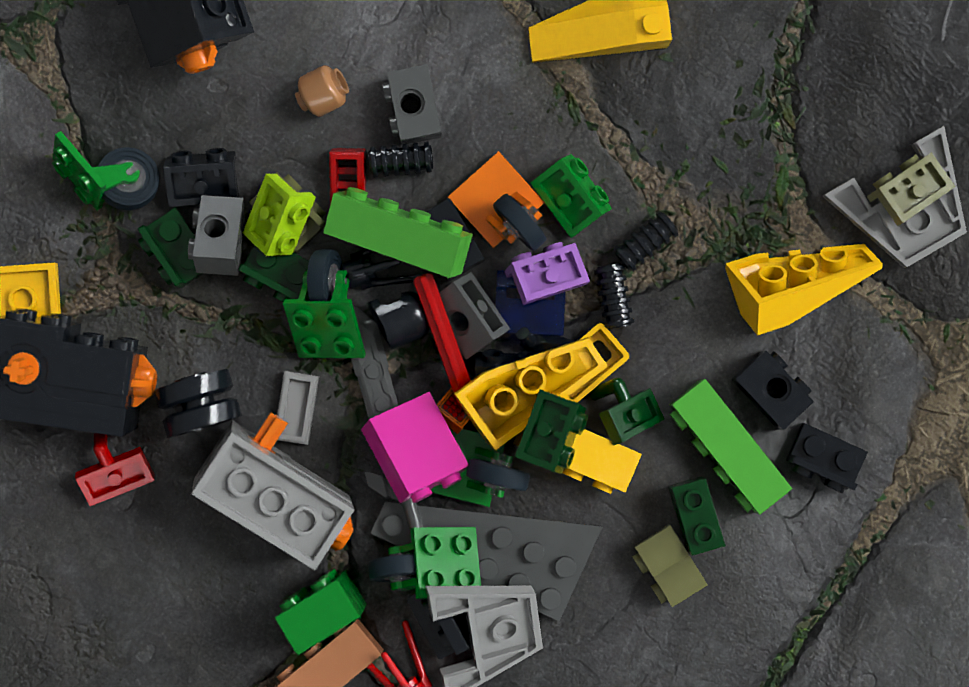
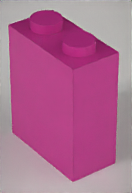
[361,392,469,504]

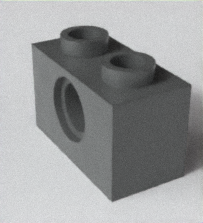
[382,64,442,145]
[188,195,246,276]
[439,272,510,359]

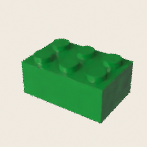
[275,568,367,655]

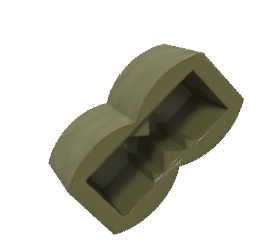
[632,524,708,607]

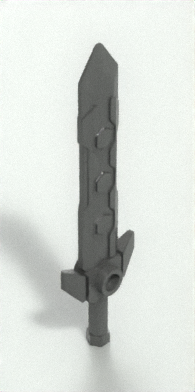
[351,307,423,542]

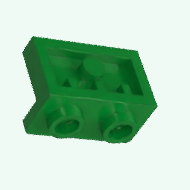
[531,154,612,238]

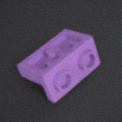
[504,242,590,305]

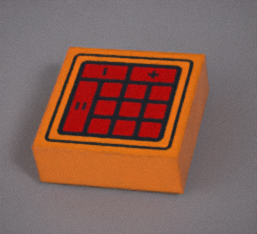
[437,388,470,434]

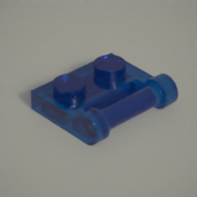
[496,270,566,336]

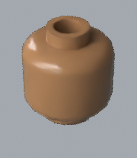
[295,65,349,117]

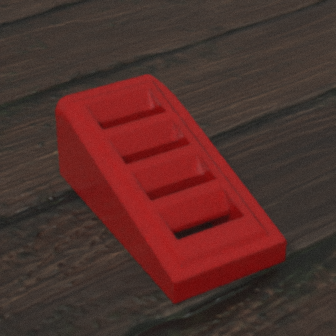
[329,148,366,205]

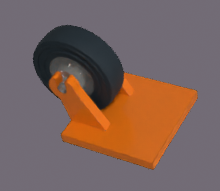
[447,151,547,251]

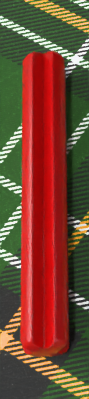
[413,273,471,406]

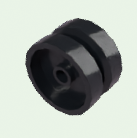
[154,369,242,438]

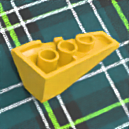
[528,0,672,63]
[725,244,883,336]
[454,337,608,450]

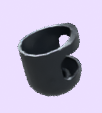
[368,291,430,350]

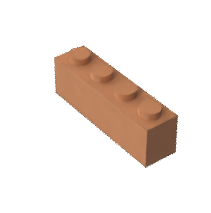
[264,619,384,687]

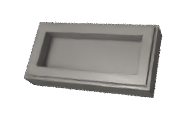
[277,371,319,445]

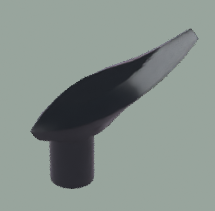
[516,327,574,353]

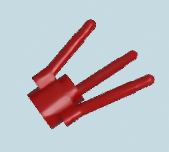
[367,620,433,687]

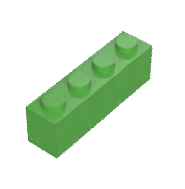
[323,187,473,278]
[669,379,793,515]

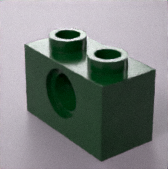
[668,476,726,556]

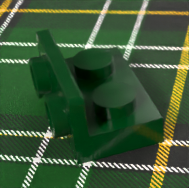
[138,207,203,288]
[238,245,309,302]
[515,390,588,474]

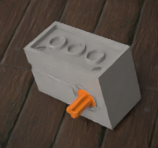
[192,412,355,570]

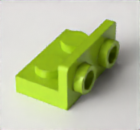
[243,174,316,256]

